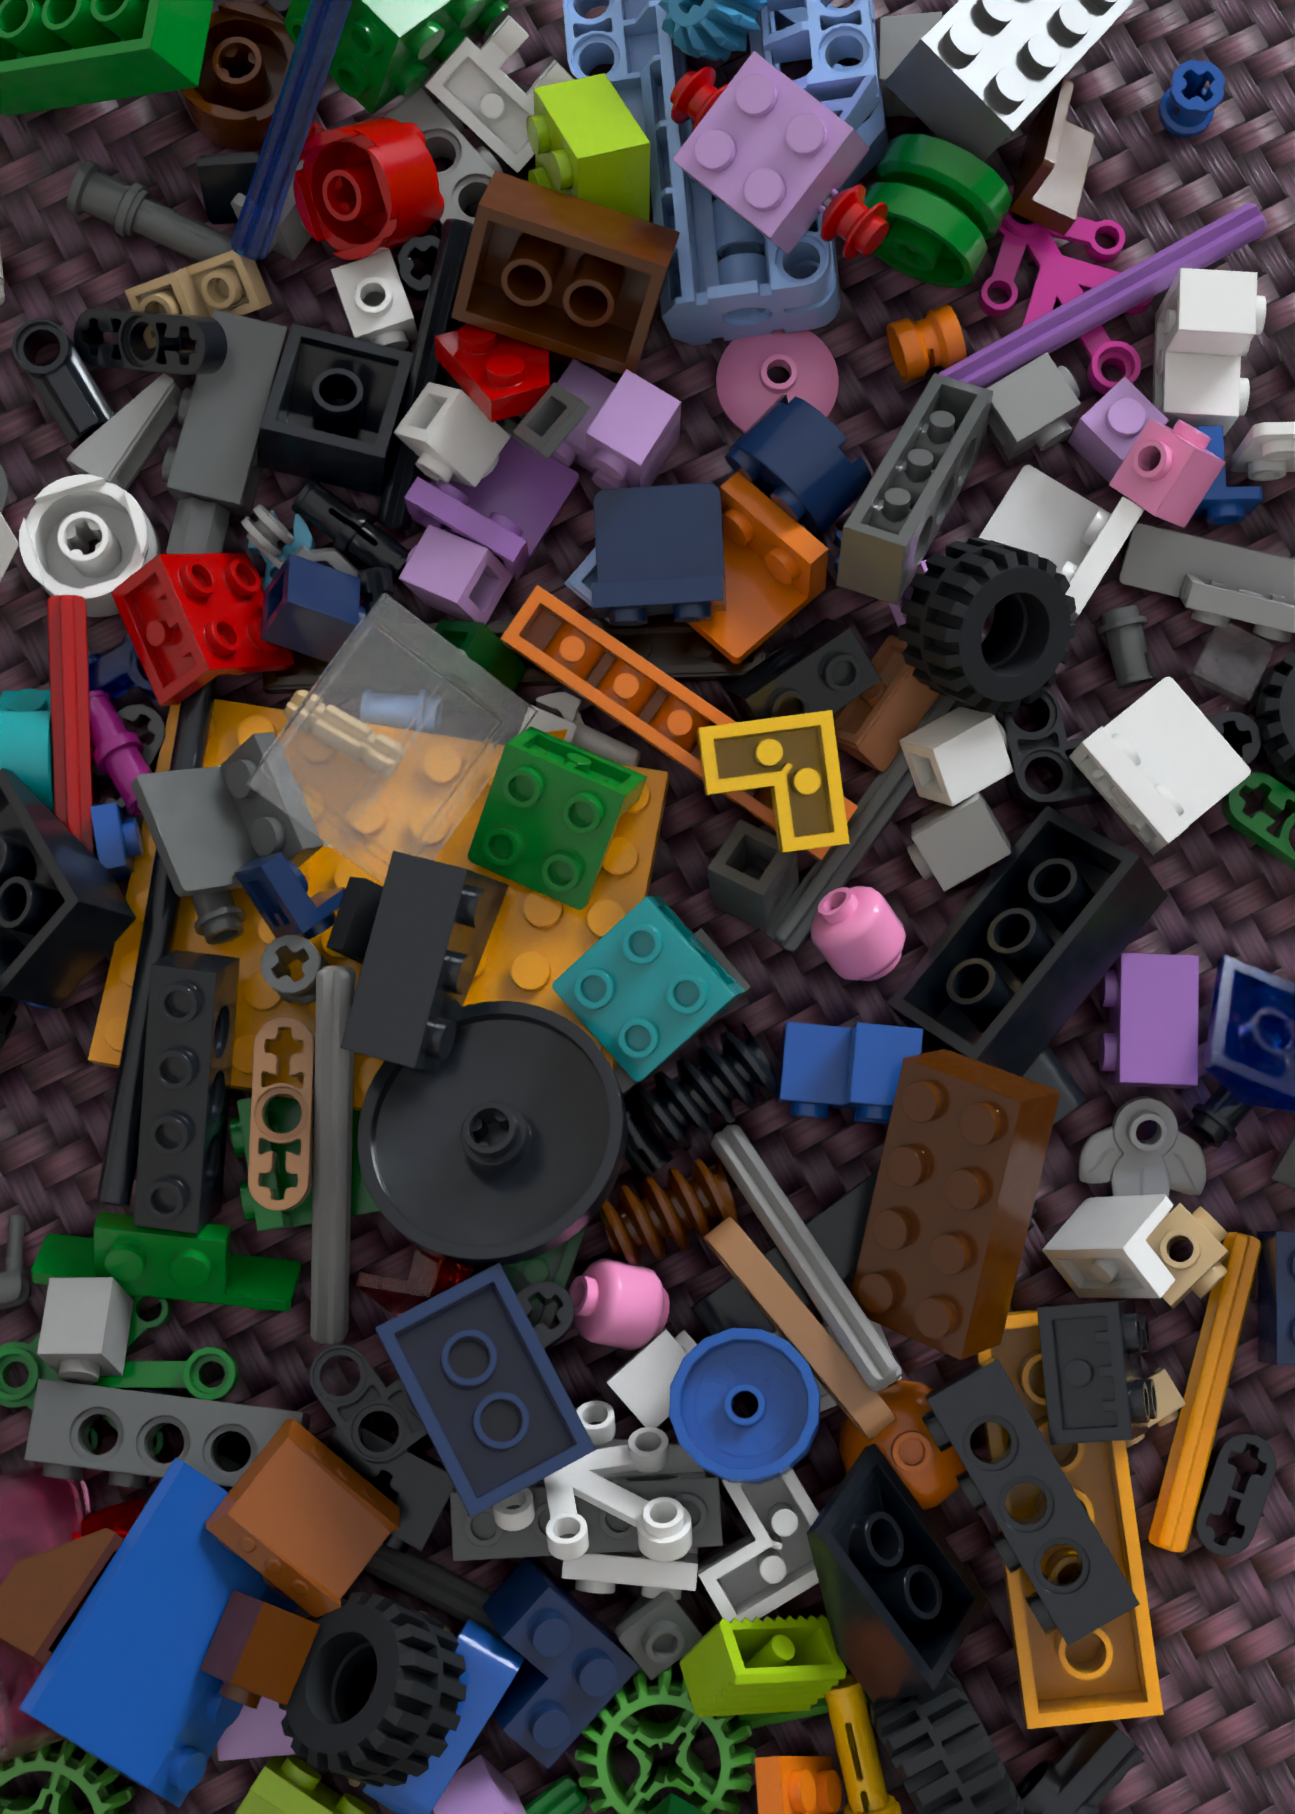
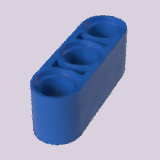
[362,1619,525,1814]

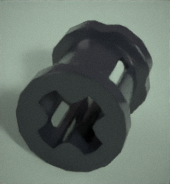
[398,235,440,301]

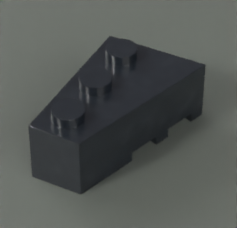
[340,851,509,1072]

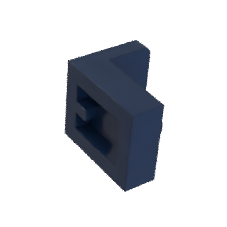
[234,852,345,939]

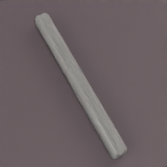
[310,965,356,1345]

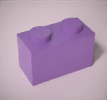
[1098,953,1199,1089]

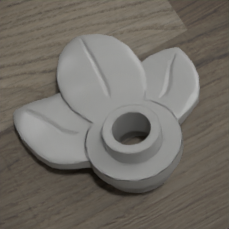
[1078,1096,1207,1197]

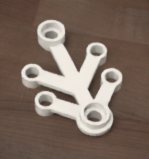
[493,1401,693,1562]

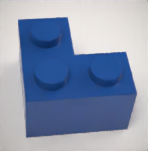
[776,1022,923,1125]

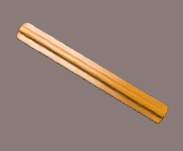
[1148,1232,1263,1553]

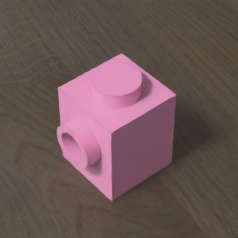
[1109,419,1226,528]

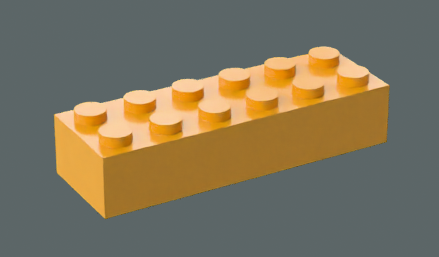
[975,1302,1164,1729]

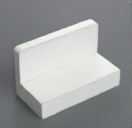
[1042,1194,1175,1298]

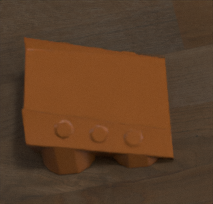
[205,1418,400,1619]

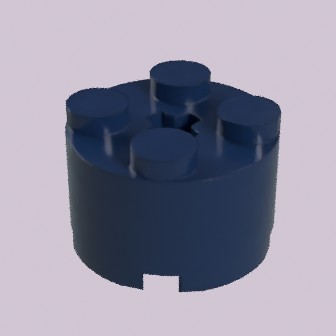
[725,394,872,539]

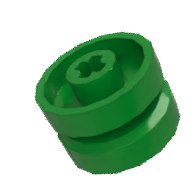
[863,134,1012,288]

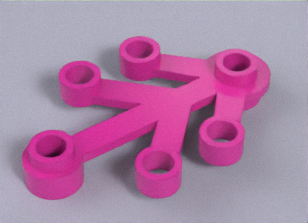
[978,185,1154,395]

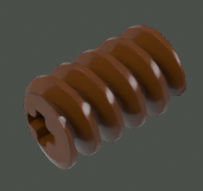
[599,1155,739,1266]

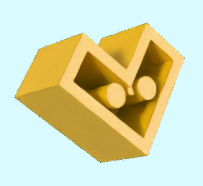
[697,710,850,852]

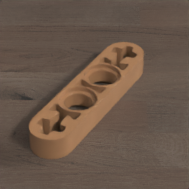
[703,1216,896,1441]

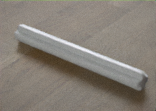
[711,1124,902,1392]

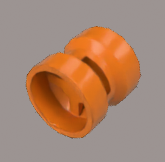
[886,304,967,383]

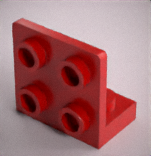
[111,553,294,706]

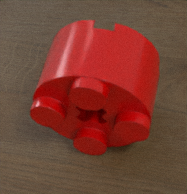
[293,117,445,260]

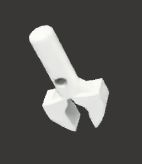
[536,692,641,767]

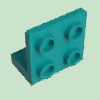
[552,895,746,1082]

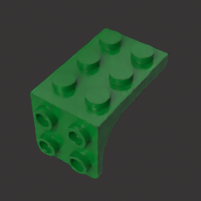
[285,0,511,115]

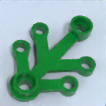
[0,1295,239,1458]

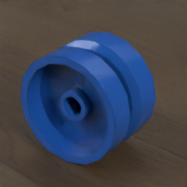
[669,1328,820,1484]

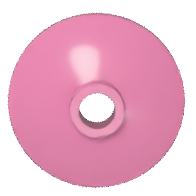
[716,329,839,433]

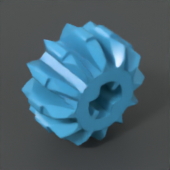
[658,0,769,62]

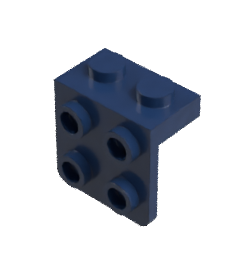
[591,483,727,626]

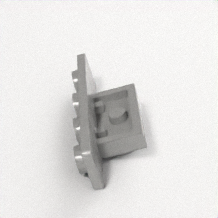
[1119,522,1295,642]

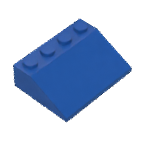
[18,1458,299,1808]

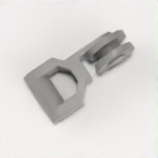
[241,504,359,577]

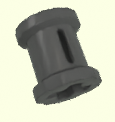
[261,935,329,1005]

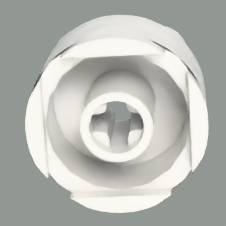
[19,474,161,617]

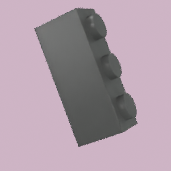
[162,310,289,520]

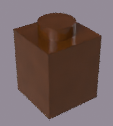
[200,1590,320,1709]

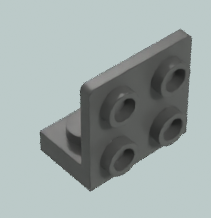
[131,732,323,897]

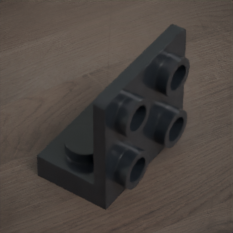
[1037,1299,1157,1445]

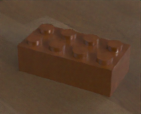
[851,1049,1061,1360]

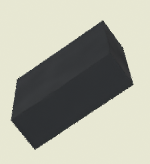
[326,877,383,964]

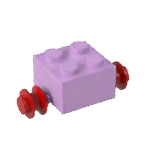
[670,51,889,259]

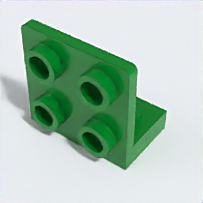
[467,726,647,910]

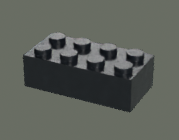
[886,806,1168,1077]

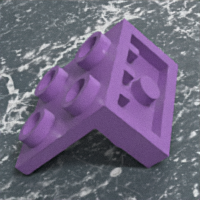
[404,437,579,582]

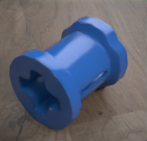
[1158,60,1225,138]

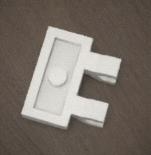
[425,14,574,173]

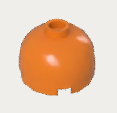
[839,1380,971,1510]

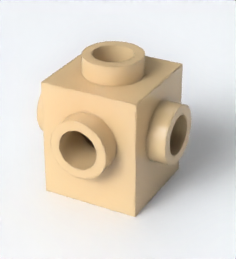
[1146,1203,1229,1309]

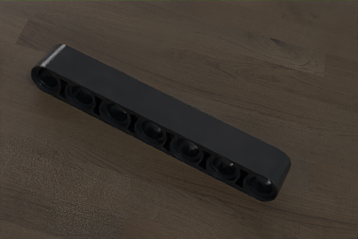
[690,1046,1087,1336]

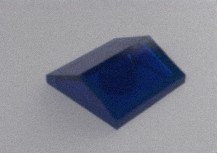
[1204,954,1295,1112]

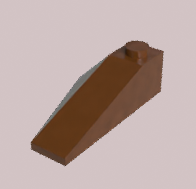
[0,1528,124,1673]

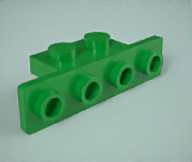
[31,1212,301,1311]

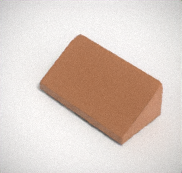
[833,635,940,772]

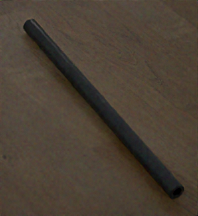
[96,676,218,1207]

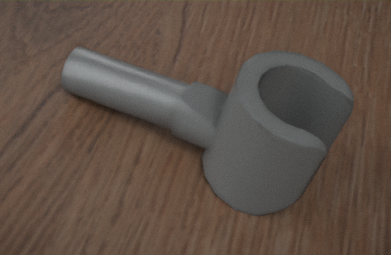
[0,1215,31,1310]

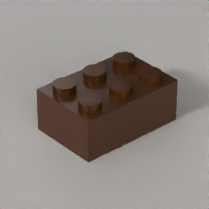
[451,171,680,375]

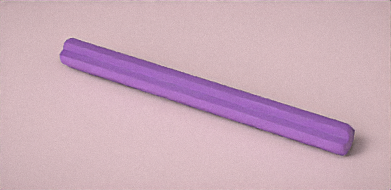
[939,203,1267,389]

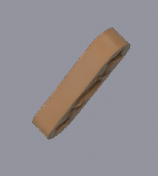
[248,1017,315,1211]

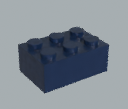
[375,1263,596,1518]

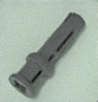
[67,160,256,262]

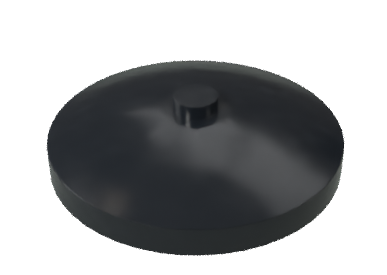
[357,1001,628,1267]

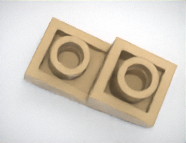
[124,244,272,350]

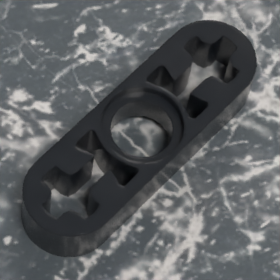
[74,309,227,375]

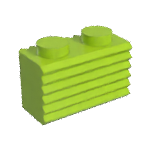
[679,1614,846,1717]

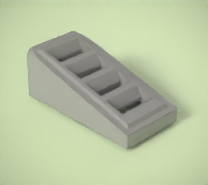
[66,373,182,491]

